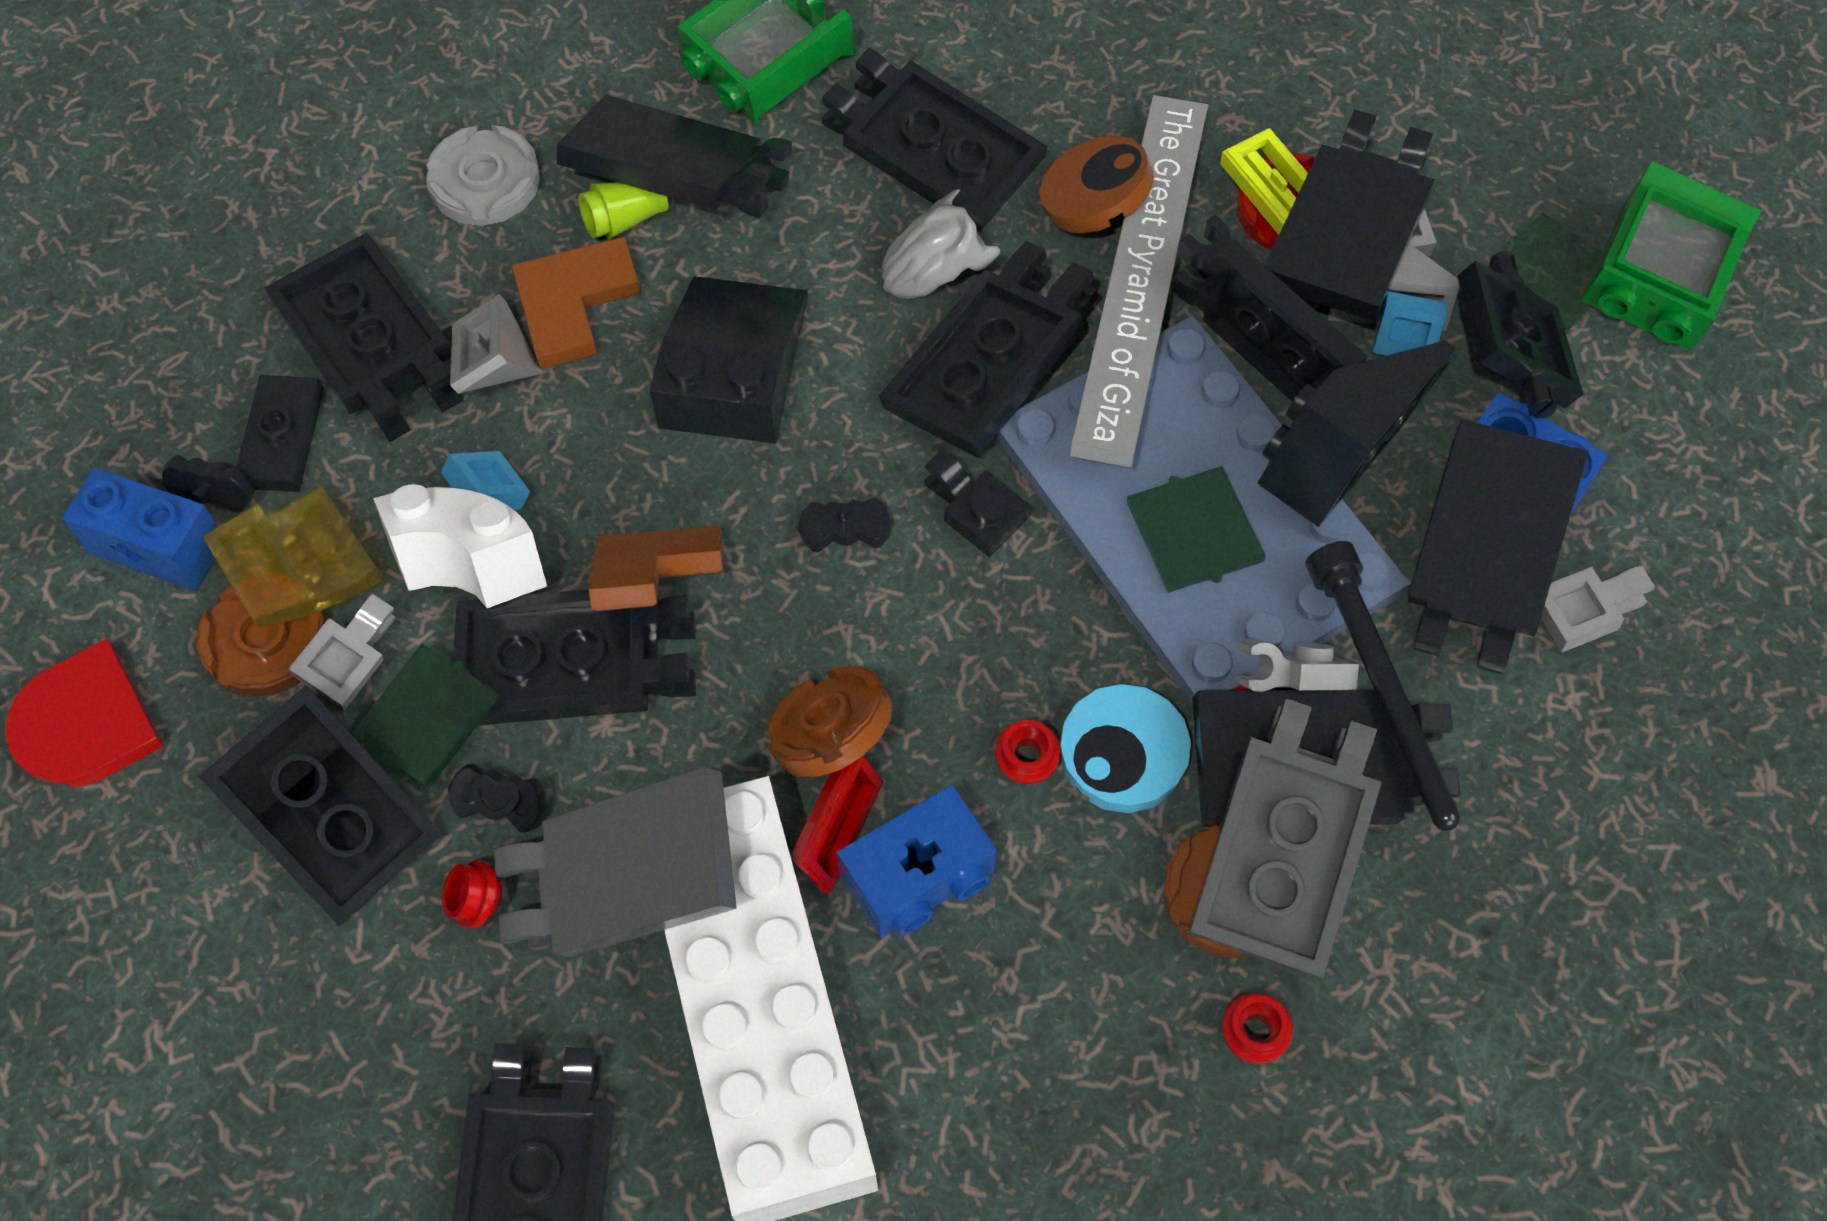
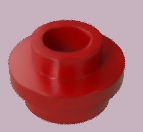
[995,720,1061,784]
[442,860,502,929]
[1222,993,1293,1064]

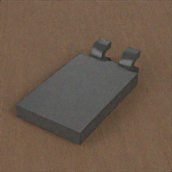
[1186,698,1382,980]
[494,767,737,957]

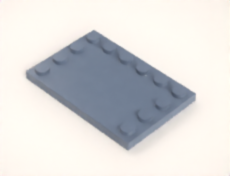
[995,315,1411,704]

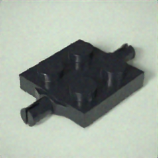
[1457,251,1584,418]

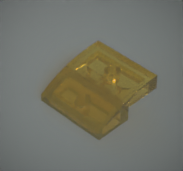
[202,486,384,627]

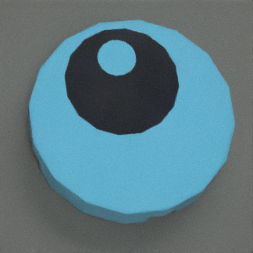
[1060,684,1191,813]

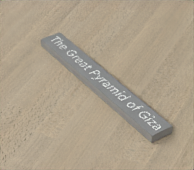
[1070,95,1208,468]

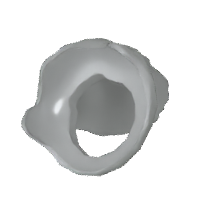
[881,189,1000,299]

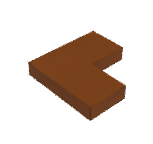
[512,237,641,370]
[589,525,724,611]

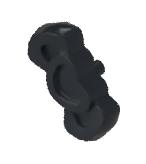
[162,455,255,513]
[797,498,893,553]
[448,763,547,833]

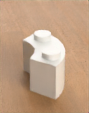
[374,484,547,608]

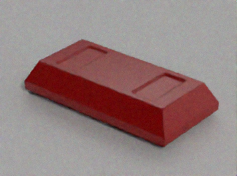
[790,756,883,895]

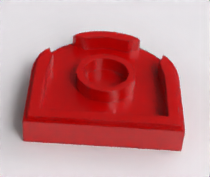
[5,638,164,787]

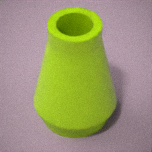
[578,182,669,240]

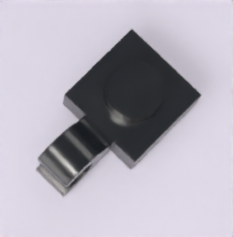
[924,449,1032,557]

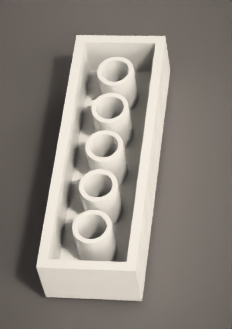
[664,776,878,1221]

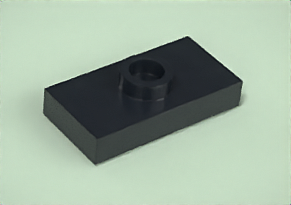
[236,375,324,492]

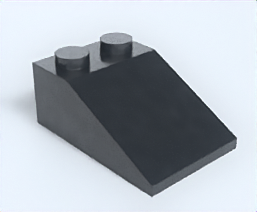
[650,276,808,444]
[1257,340,1456,527]
[198,685,442,926]

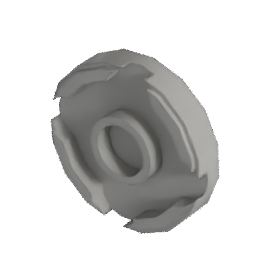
[426,125,541,226]

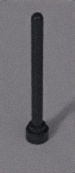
[1305,541,1460,831]

